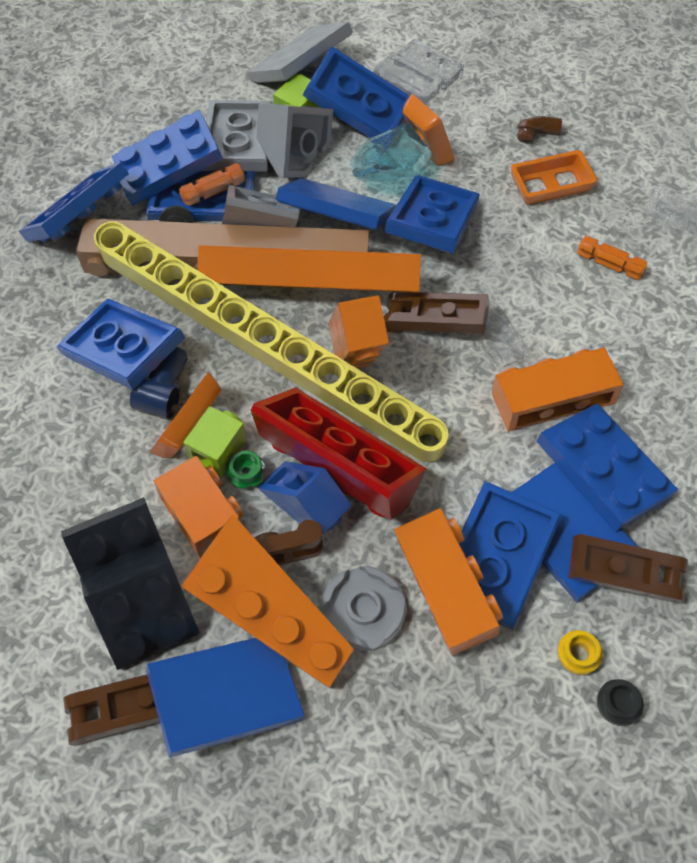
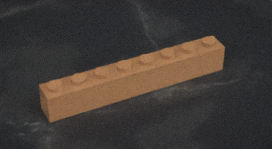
[76,218,369,277]

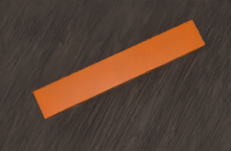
[197,245,421,293]

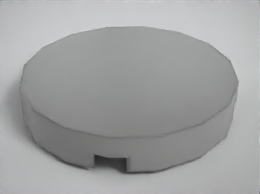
[321,566,407,651]

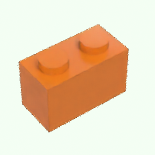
[153,456,244,559]

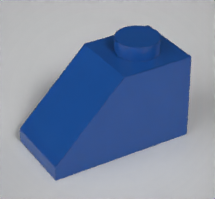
[257,461,352,534]

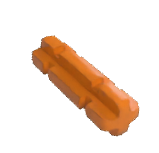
[179,163,245,206]
[577,236,648,280]

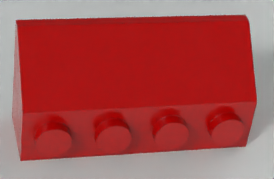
[250,387,427,521]

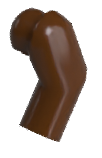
[517,116,562,142]

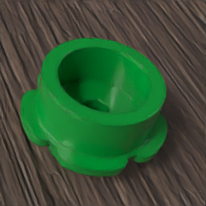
[226,450,266,489]

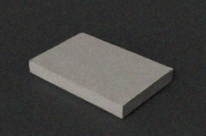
[247,21,353,83]
[201,100,273,171]

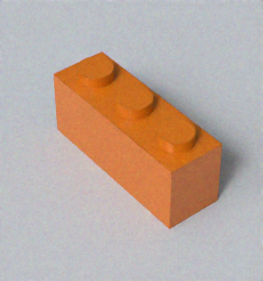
[328,295,389,369]
[491,347,624,432]
[394,508,504,656]

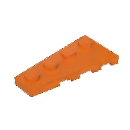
[181,513,354,688]

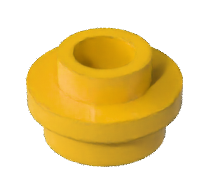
[557,630,603,675]

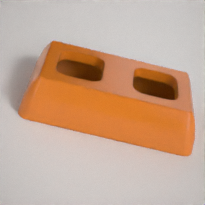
[402,94,455,166]
[511,150,597,205]
[149,372,221,458]

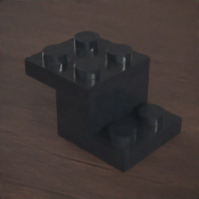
[61,497,200,670]

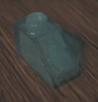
[350,122,432,183]

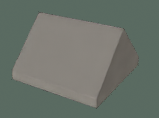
[222,185,299,227]

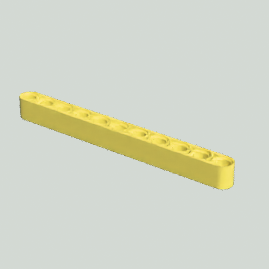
[94,222,448,462]

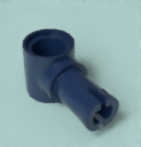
[130,347,188,419]

